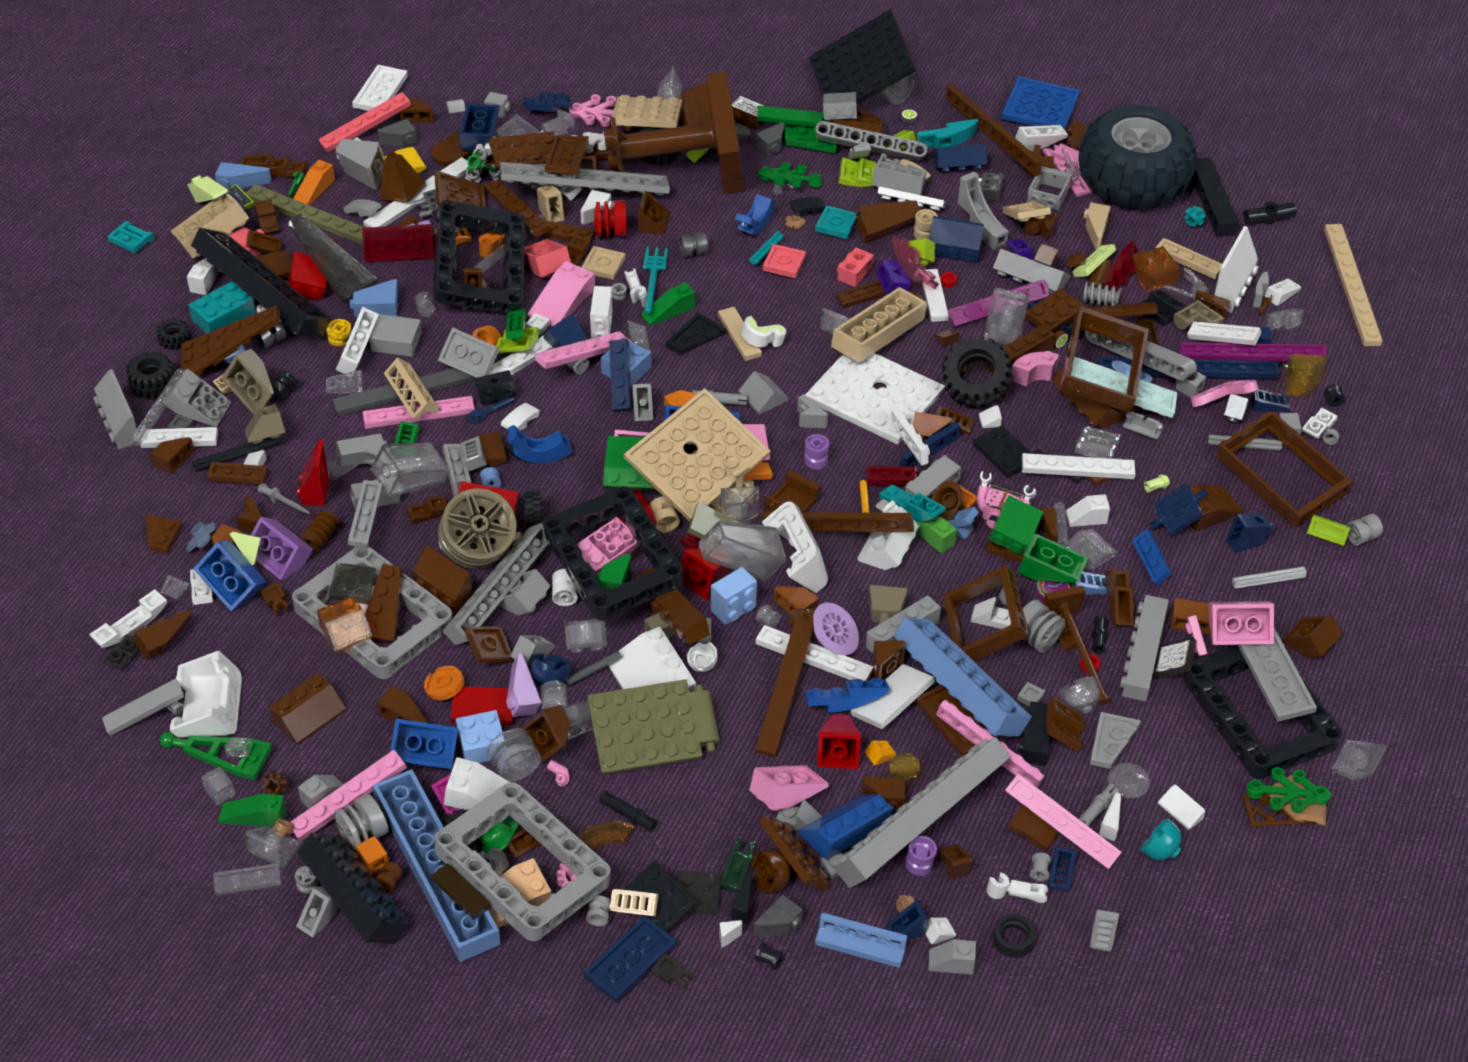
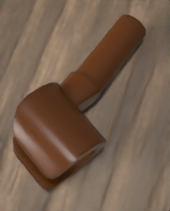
[1259,293,1272,315]

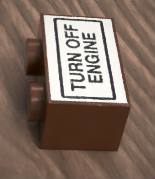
[732,96,765,130]

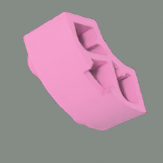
[1011,351,1059,386]

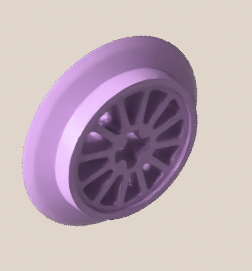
[813,603,859,655]

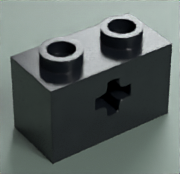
[474,370,516,404]

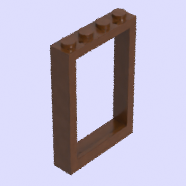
[1060,306,1149,413]
[1216,411,1353,528]

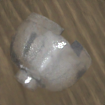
[1058,677,1101,714]

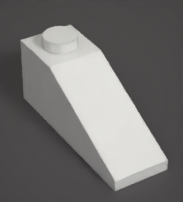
[1015,125,1068,151]
[187,258,220,295]

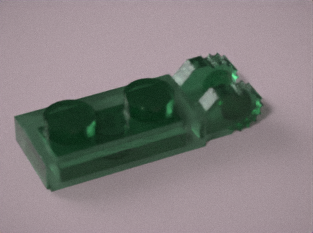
[720,838,755,893]

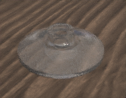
[1108,763,1150,798]

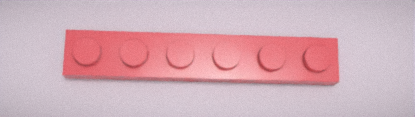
[318,92,411,153]

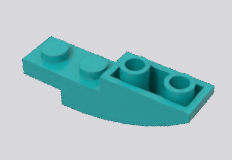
[917,119,979,149]
[879,484,946,521]

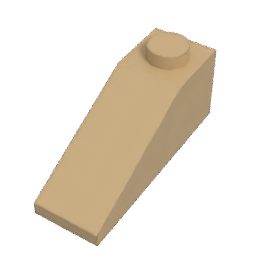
[1084,202,1110,250]

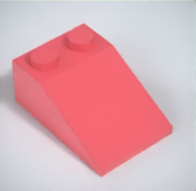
[524,239,571,278]

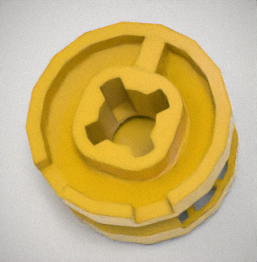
[326,319,352,346]

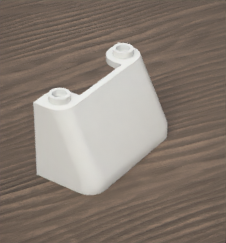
[762,501,828,593]
[170,651,242,738]

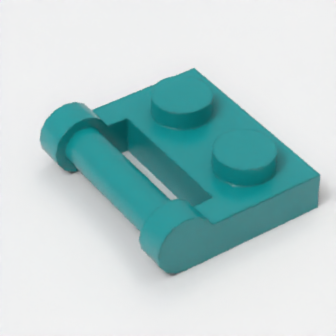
[107,221,155,253]

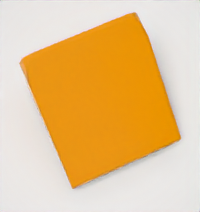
[865,741,897,765]

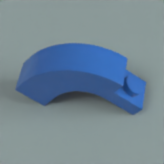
[735,194,776,235]
[508,424,572,463]

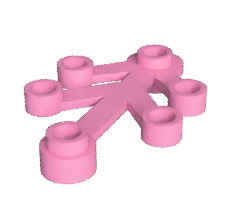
[569,94,616,127]

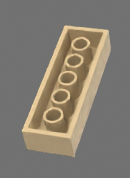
[831,287,927,363]

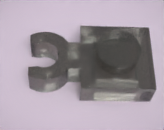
[651,953,693,990]

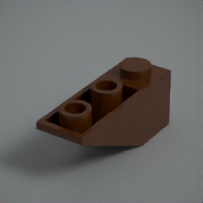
[134,609,192,660]

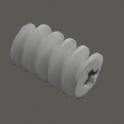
[1083,282,1121,306]

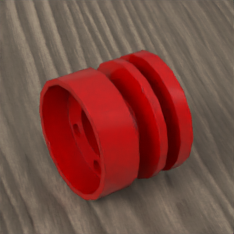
[594,201,627,238]

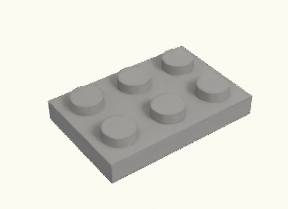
[438,327,500,378]

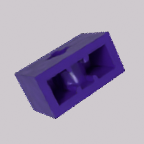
[876,260,911,295]

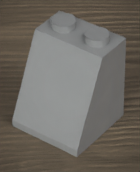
[336,139,385,190]

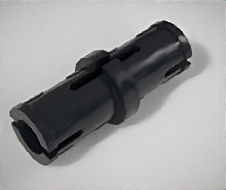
[1091,615,1108,653]

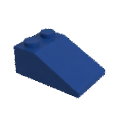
[390,719,458,770]

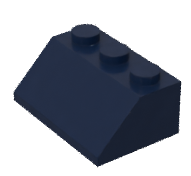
[459,103,500,151]
[931,144,987,172]
[929,216,984,263]

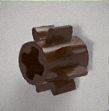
[261,770,289,795]

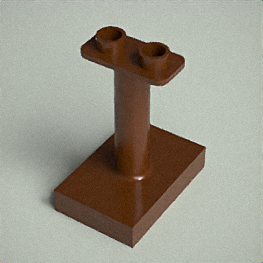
[603,71,743,195]

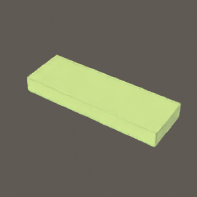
[1073,244,1116,277]

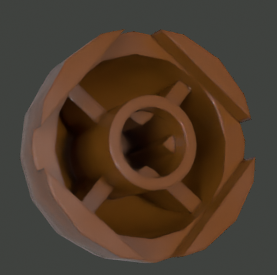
[752,849,793,894]

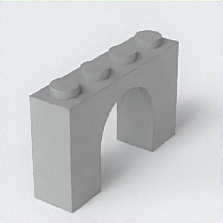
[336,433,403,511]

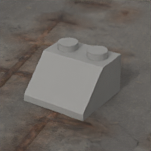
[497,569,550,615]

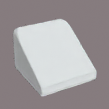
[446,99,465,113]
[979,405,1002,428]
[244,450,266,466]
[925,918,956,944]
[719,920,742,948]

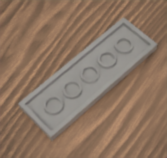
[1237,628,1317,722]

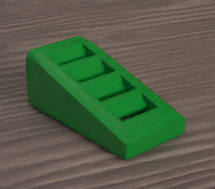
[392,421,420,458]

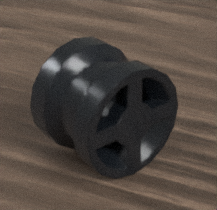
[1324,384,1345,407]

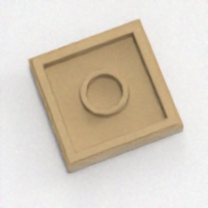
[581,246,626,280]

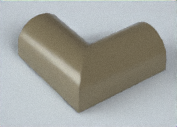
[1174,300,1224,330]

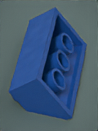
[798,794,893,860]

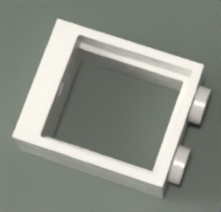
[590,286,613,339]

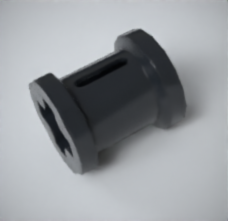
[755,942,784,970]

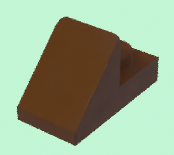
[1023,214,1058,241]
[236,496,262,532]
[937,844,973,879]

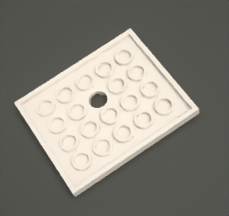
[805,353,945,444]

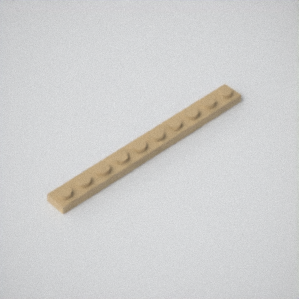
[1324,224,1382,346]

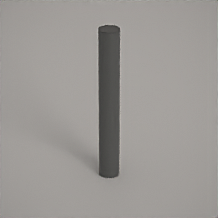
[566,651,622,686]

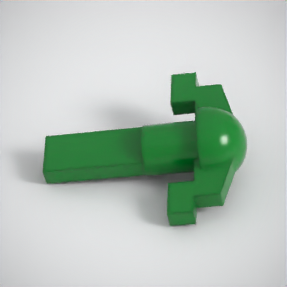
[288,171,305,197]

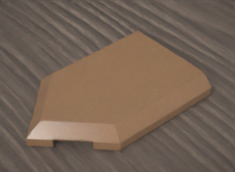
[1266,774,1326,826]

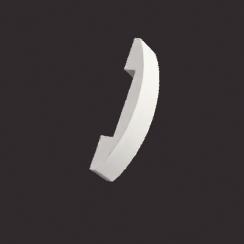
[89,590,167,648]

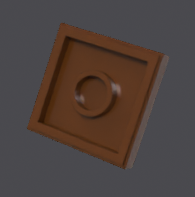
[464,626,514,663]

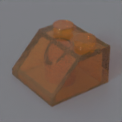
[317,595,373,653]

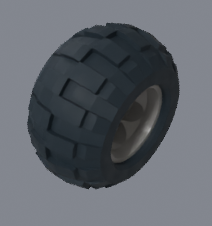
[1078,105,1197,209]

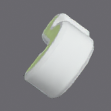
[741,316,787,348]

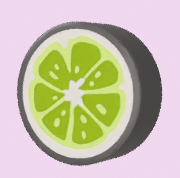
[901,109,918,124]

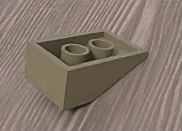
[222,349,274,415]

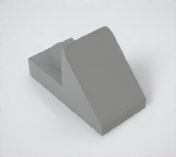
[797,394,828,428]
[776,800,822,831]

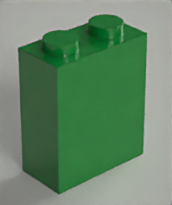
[988,495,1043,556]

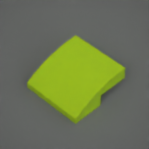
[838,157,876,187]
[496,327,540,353]

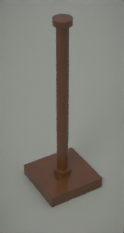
[1043,585,1110,705]

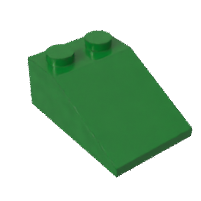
[1018,534,1089,583]

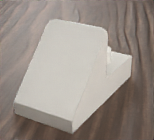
[971,597,1011,629]

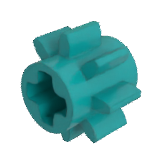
[1184,205,1206,228]

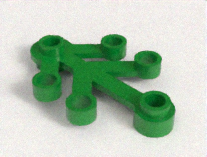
[758,162,822,187]
[1246,767,1331,813]

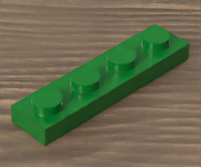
[505,309,527,341]

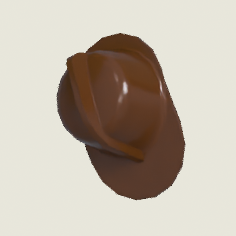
[931,481,963,521]

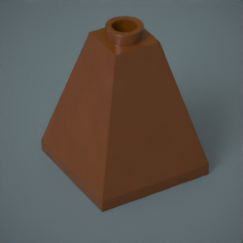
[380,152,426,203]

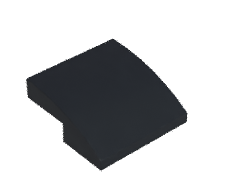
[1138,289,1187,326]

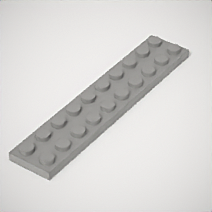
[500,162,670,195]

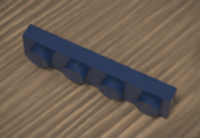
[609,338,632,412]
[900,422,960,467]

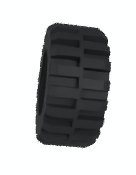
[942,336,1013,409]

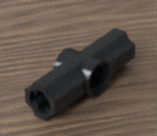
[1243,202,1296,224]

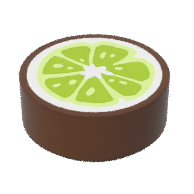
[1054,330,1068,349]

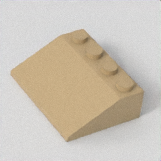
[171,193,249,258]

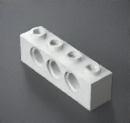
[336,307,379,377]

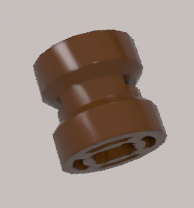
[375,862,404,892]

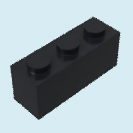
[1017,701,1050,766]

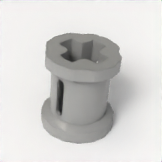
[1030,853,1051,882]

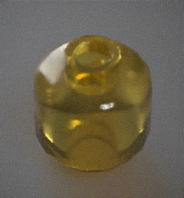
[889,752,920,781]

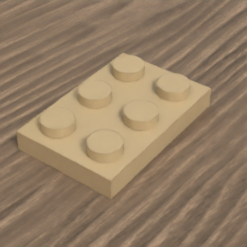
[1003,201,1051,222]

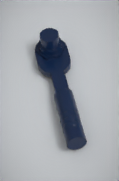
[468,397,515,424]

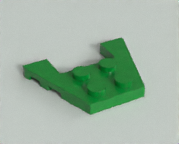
[784,109,836,153]

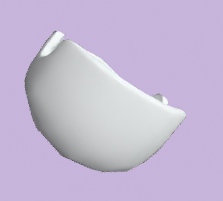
[687,642,718,672]

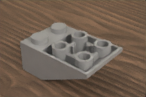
[162,369,232,427]

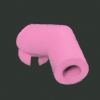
[547,760,570,786]

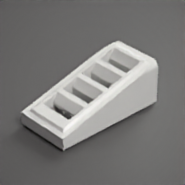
[1265,279,1301,306]
[1099,792,1121,841]

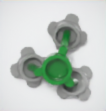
[465,144,501,183]

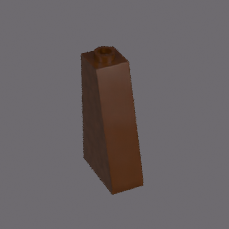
[855,200,921,243]

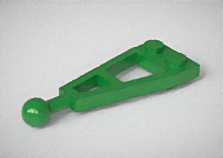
[159,732,272,781]

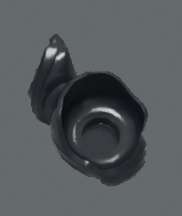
[269,371,302,402]

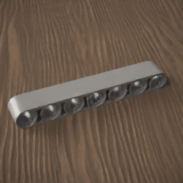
[815,121,927,162]
[1085,330,1197,380]

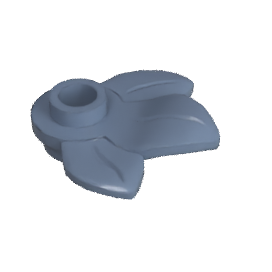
[187,522,216,552]

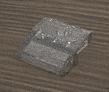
[1074,426,1121,459]

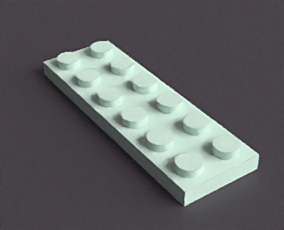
[1071,357,1177,418]

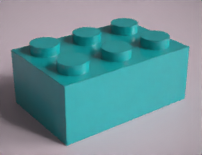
[188,281,256,334]

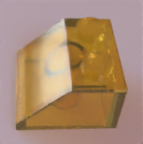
[1284,354,1328,396]

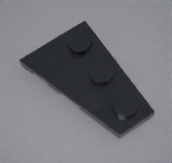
[666,312,726,354]

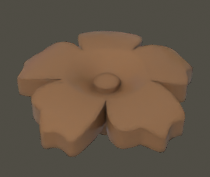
[785,215,806,229]

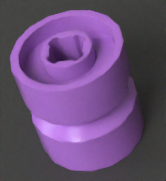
[804,434,829,470]
[905,836,937,876]

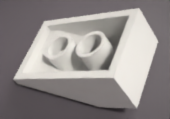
[444,757,509,820]

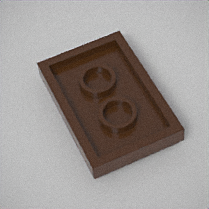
[1024,288,1086,333]

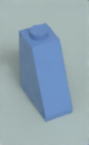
[350,279,398,317]

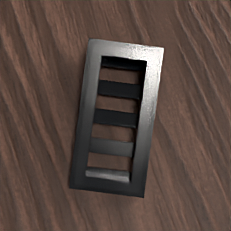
[731,873,752,924]

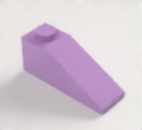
[507,653,541,717]

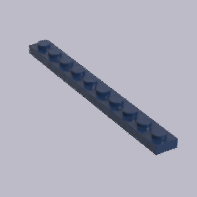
[1098,357,1280,379]

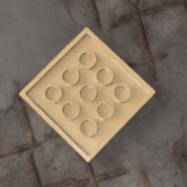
[611,95,682,128]

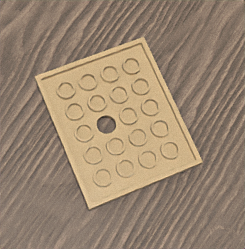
[623,388,771,522]

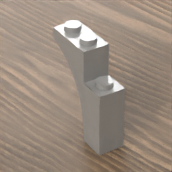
[958,172,1009,250]

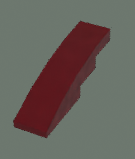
[1105,240,1139,292]

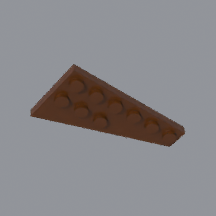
[181,306,280,376]

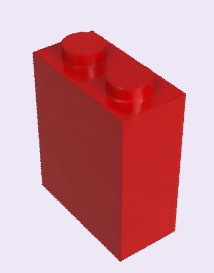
[288,252,329,300]

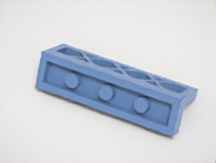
[815,913,907,968]

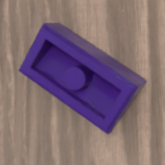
[1006,238,1033,260]

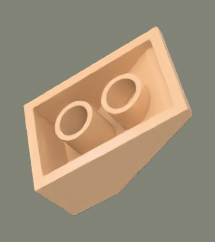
[488,858,551,928]

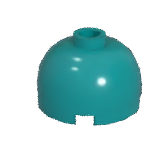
[1140,818,1182,861]

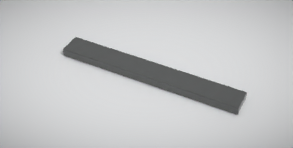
[332,368,476,416]

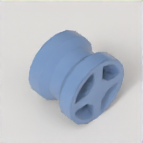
[480,467,501,488]

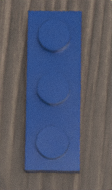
[1132,529,1172,585]

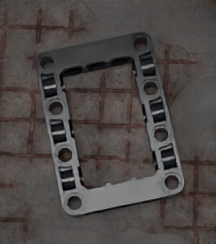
[432,200,525,314]
[542,486,684,620]
[1183,645,1342,779]

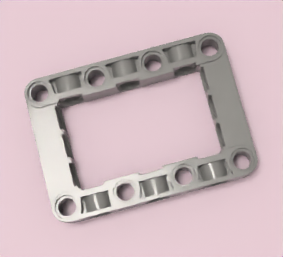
[292,546,452,679]
[435,782,611,941]

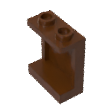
[764,470,821,512]

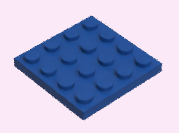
[1001,76,1080,130]

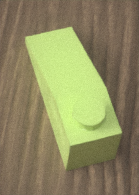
[187,175,228,203]

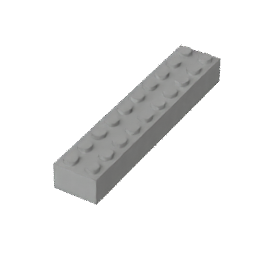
[834,737,1011,889]

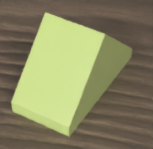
[230,531,261,566]

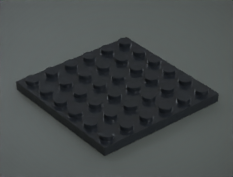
[809,9,917,105]

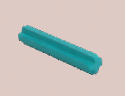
[749,231,784,266]

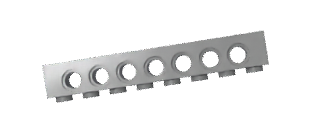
[443,523,548,645]

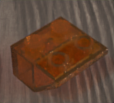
[1133,246,1180,291]

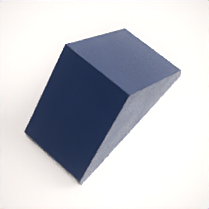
[886,900,927,943]

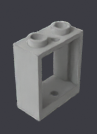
[1027,166,1073,211]

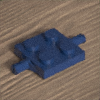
[523,91,573,112]
[1149,483,1208,536]

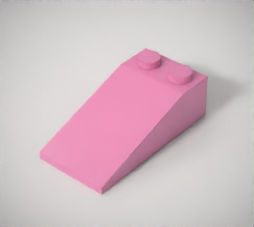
[527,261,595,327]

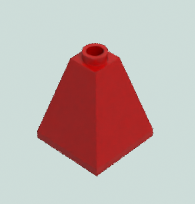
[681,548,732,601]
[817,714,861,769]

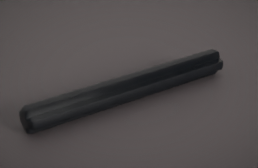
[192,436,283,471]

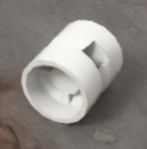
[552,569,578,606]

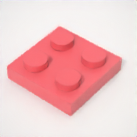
[763,244,806,278]

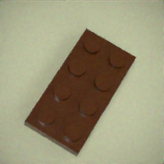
[489,132,555,170]
[545,135,589,175]
[916,685,997,756]
[759,815,831,891]

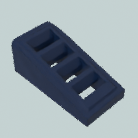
[1251,389,1290,411]
[1048,846,1077,892]

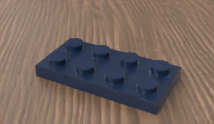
[583,915,677,1003]

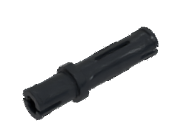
[599,791,658,832]

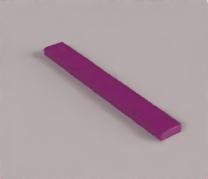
[1180,343,1327,362]

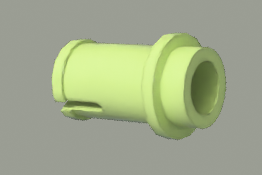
[1144,474,1170,493]

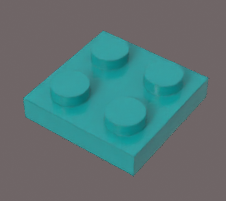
[815,205,857,239]

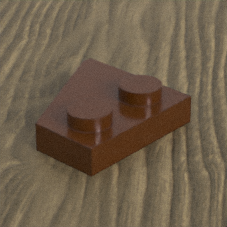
[146,515,183,554]

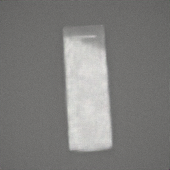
[213,863,281,895]

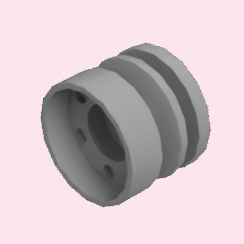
[1022,600,1066,653]
[334,793,389,850]

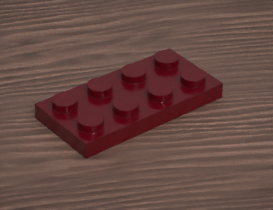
[362,224,434,262]

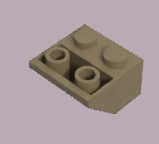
[244,404,285,444]

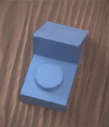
[948,507,979,539]

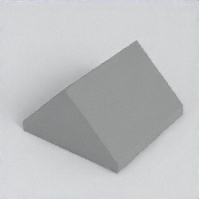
[739,371,789,414]

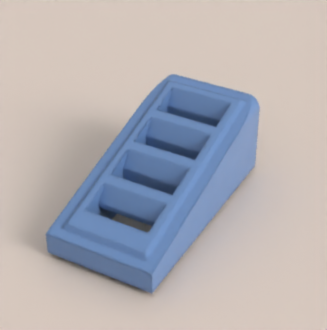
[1074,572,1107,595]

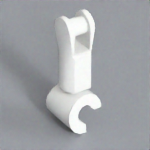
[624,268,647,307]
[876,499,905,513]
[987,872,1048,903]

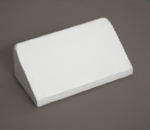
[1158,785,1205,830]

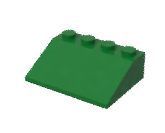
[603,436,661,494]

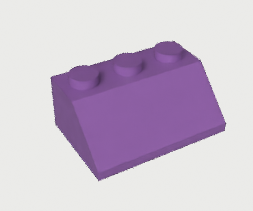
[251,517,313,580]

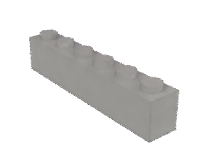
[1120,595,1169,702]

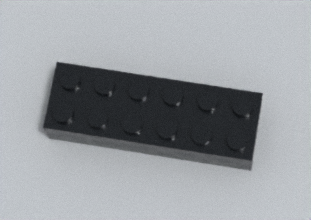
[297,833,410,944]

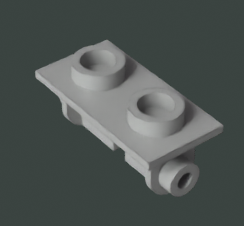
[1123,411,1164,439]

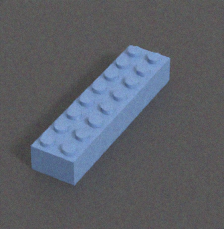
[894,617,1032,737]

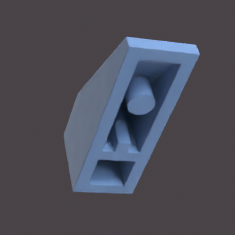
[215,162,272,189]

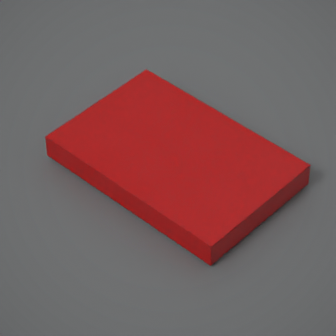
[451,687,513,725]

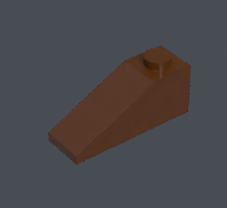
[377,686,428,723]

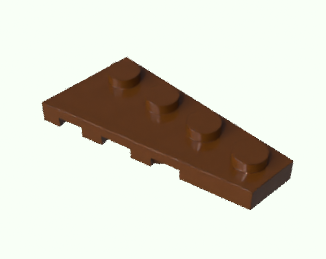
[360,564,403,643]

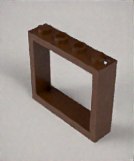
[944,565,1029,661]

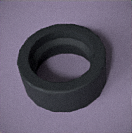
[992,914,1036,958]

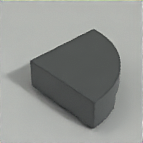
[736,123,750,140]

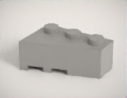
[872,153,927,195]

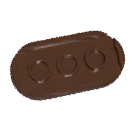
[431,130,486,166]

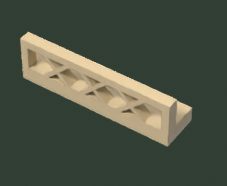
[384,357,439,420]

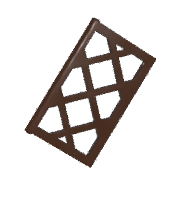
[1243,793,1314,827]

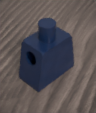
[543,313,586,348]
[1226,513,1275,553]

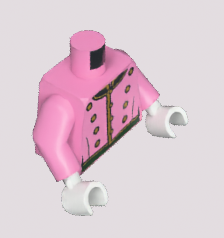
[977,471,1036,528]

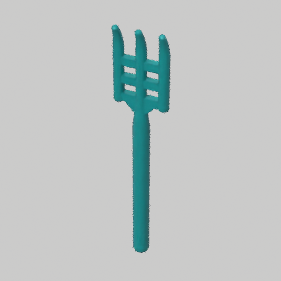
[643,247,668,314]

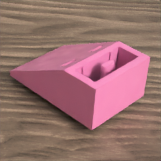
[577,517,639,576]

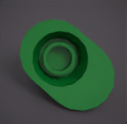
[480,816,519,853]

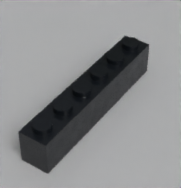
[1192,158,1240,237]

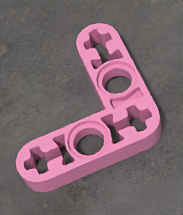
[1190,380,1258,407]

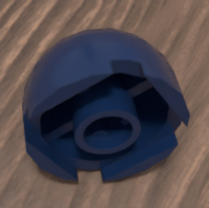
[530,653,572,689]

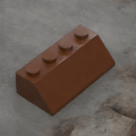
[1052,366,1126,428]

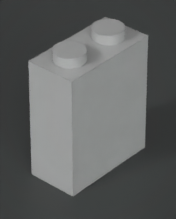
[823,92,857,120]
[368,314,422,357]

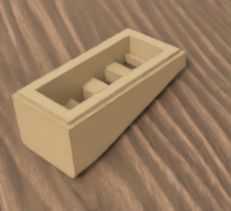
[610,889,658,916]

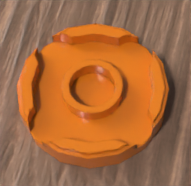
[424,666,464,701]

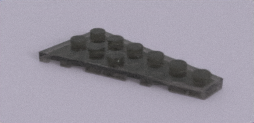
[288,213,378,303]

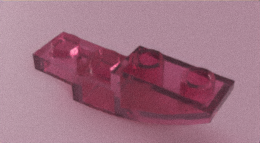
[892,235,939,289]

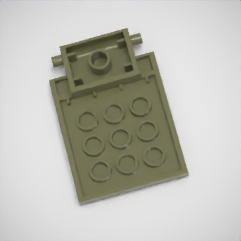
[587,679,720,775]

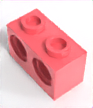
[837,248,874,287]

